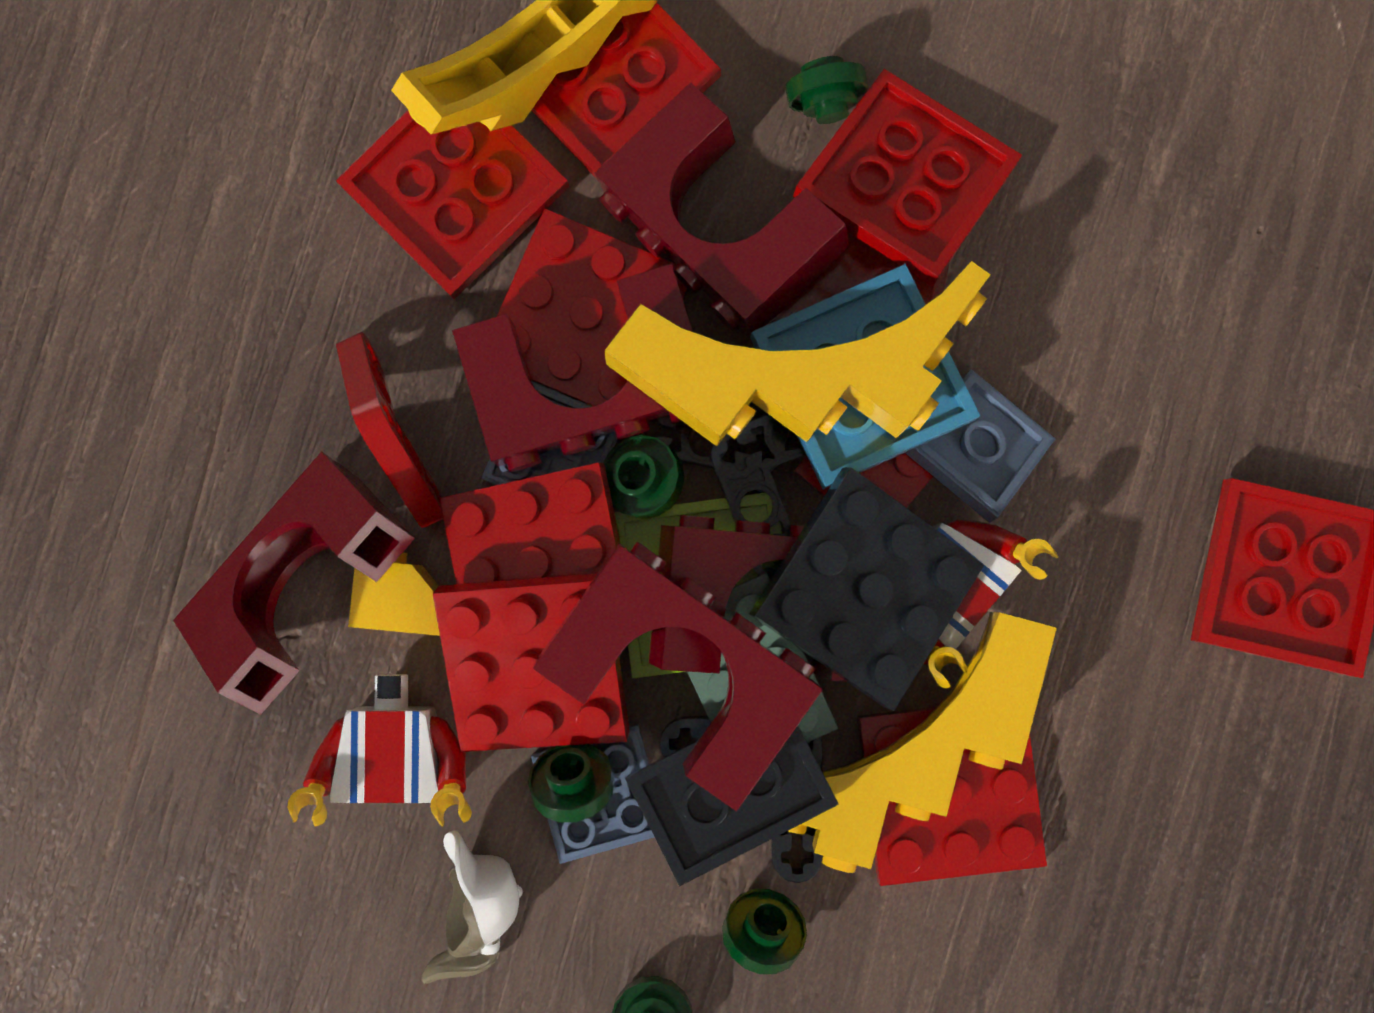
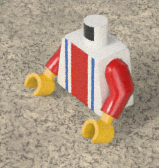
[924,519,1058,688]
[287,674,472,826]

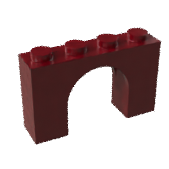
[594,83,849,336]
[452,264,693,472]
[173,451,415,715]
[649,515,847,682]
[533,541,823,811]

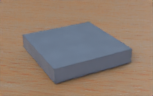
[905,369,1055,523]

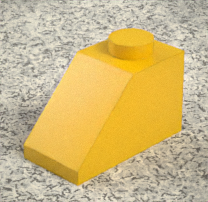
[348,553,440,636]

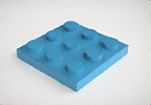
[750,264,980,490]

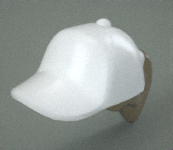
[422,830,523,984]

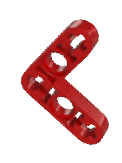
[336,332,443,528]

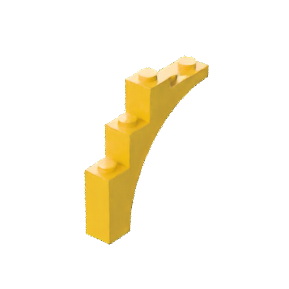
[391,0,658,135]
[605,261,991,446]
[788,612,1057,873]

